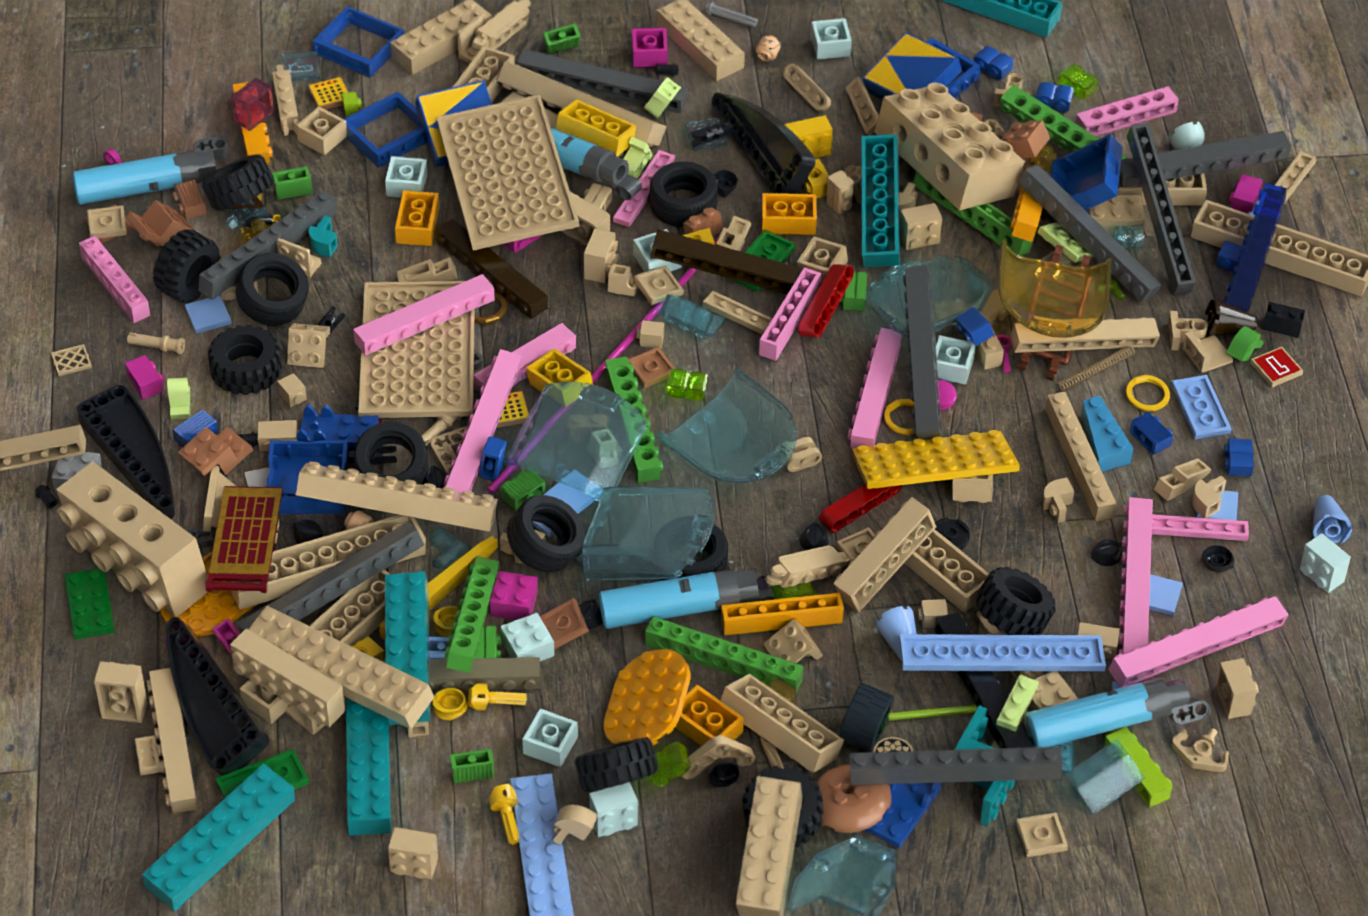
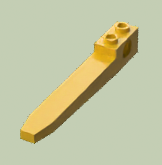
[379,536,498,640]

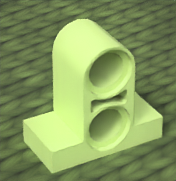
[644,77,681,119]
[624,137,654,179]
[167,377,191,420]

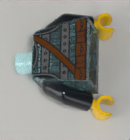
[226,193,281,230]

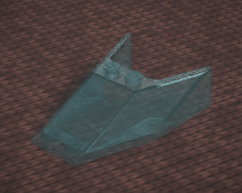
[787,835,896,916]

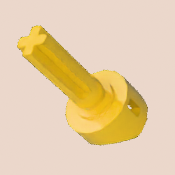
[468,683,527,711]
[488,784,519,845]

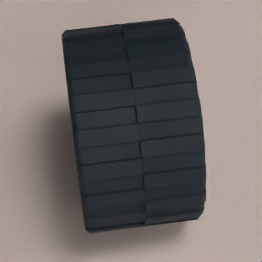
[839,683,894,753]

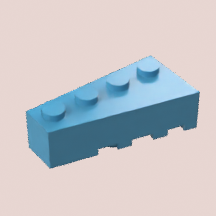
[1081,395,1133,472]

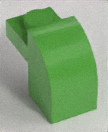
[1226,326,1264,361]

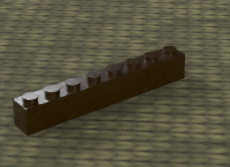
[436,218,548,319]
[650,229,799,294]

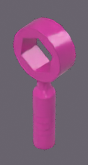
[103,148,122,165]
[997,334,1012,373]

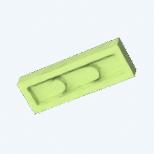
[997,675,1039,732]

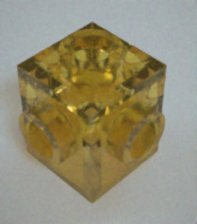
[1031,144,1057,171]

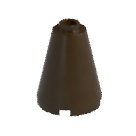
[1205,299,1257,336]

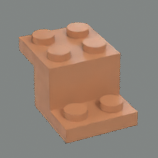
[126,200,196,247]
[178,427,253,476]

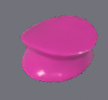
[938,380,957,410]

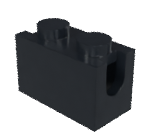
[1262,302,1305,338]

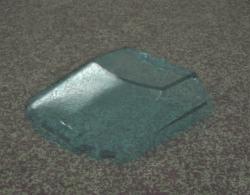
[502,382,648,507]
[583,486,715,581]

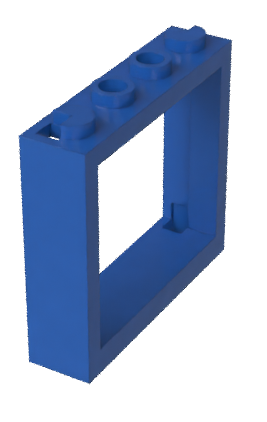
[313,6,404,78]
[927,38,981,99]
[344,92,428,168]

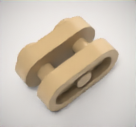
[778,437,822,472]

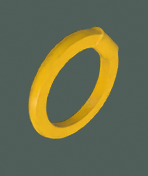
[1125,374,1170,411]
[884,399,915,435]

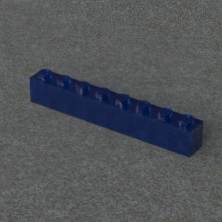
[1223,183,1287,312]

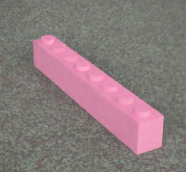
[353,274,494,356]
[848,328,903,448]

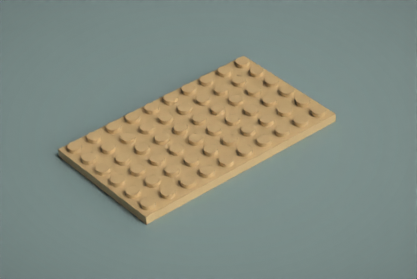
[437,94,579,250]
[358,281,475,418]

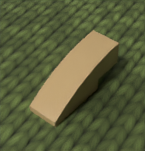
[397,258,458,282]
[1154,458,1212,501]

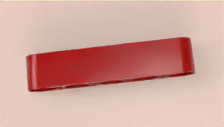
[799,264,854,338]
[819,484,903,533]

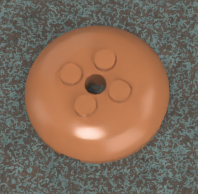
[815,764,892,833]

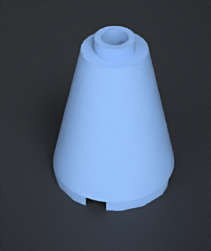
[1312,495,1352,544]
[875,606,917,662]

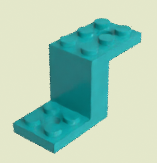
[954,705,1016,827]

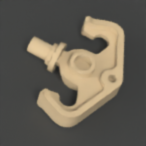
[1172,728,1229,772]

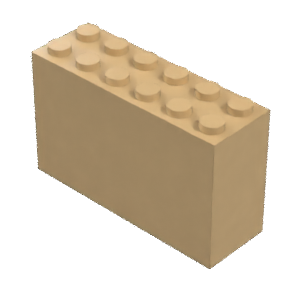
[736,776,802,916]

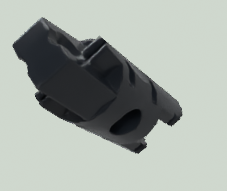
[691,122,734,147]
[317,306,345,339]
[347,446,397,464]

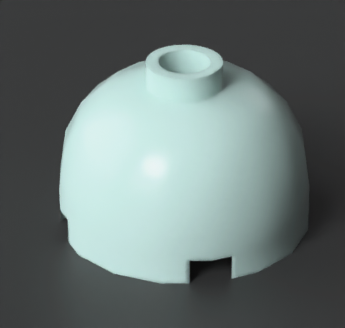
[1168,122,1205,150]

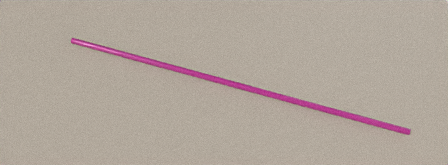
[487,227,729,494]

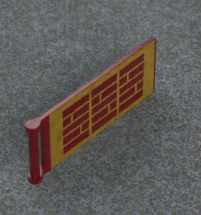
[206,486,283,593]

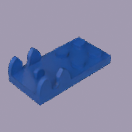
[297,404,379,448]
[864,782,941,848]

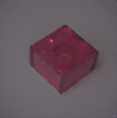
[231,78,274,131]

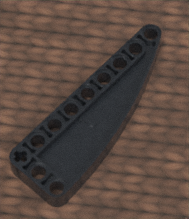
[711,92,816,194]
[77,385,175,519]
[166,617,269,776]

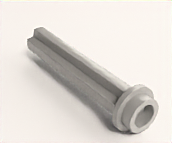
[705,2,758,28]

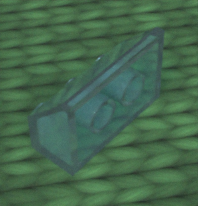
[659,293,728,339]
[1066,739,1145,814]

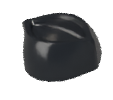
[713,169,738,198]
[422,465,447,489]
[294,520,324,544]
[800,521,829,550]
[1091,539,1122,566]
[1201,545,1235,572]
[579,599,602,629]
[708,757,740,787]

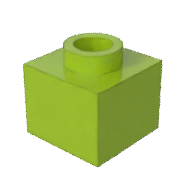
[342,92,362,118]

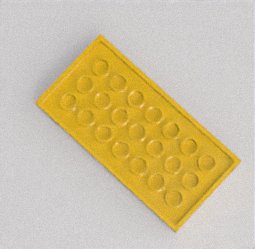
[852,430,1019,489]

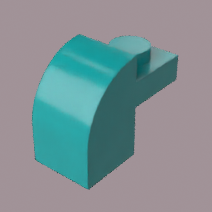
[309,215,338,258]

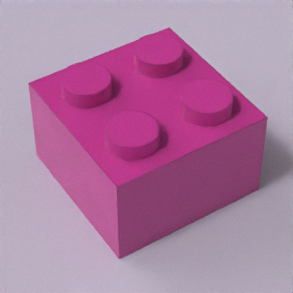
[632,28,668,67]
[490,571,538,620]

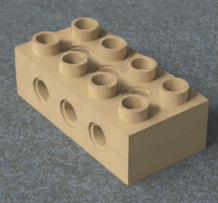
[875,83,1025,210]
[56,461,208,617]

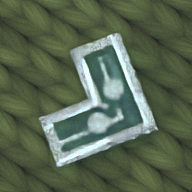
[431,527,472,572]

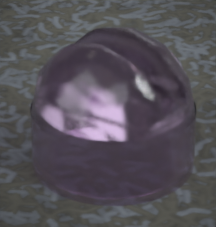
[757,574,773,591]

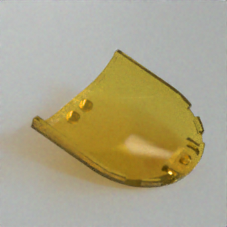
[998,240,1112,338]

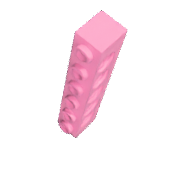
[1075,86,1179,136]
[79,236,150,323]

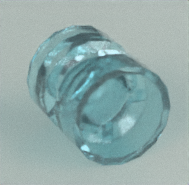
[1114,225,1145,249]

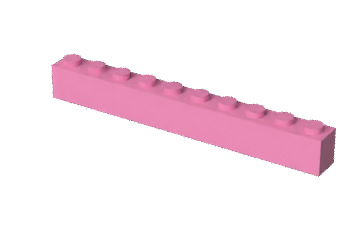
[444,349,522,492]
[1118,497,1153,655]
[1108,596,1288,688]

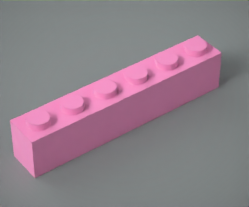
[759,268,821,361]
[474,323,576,392]

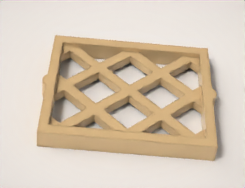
[51,344,92,376]

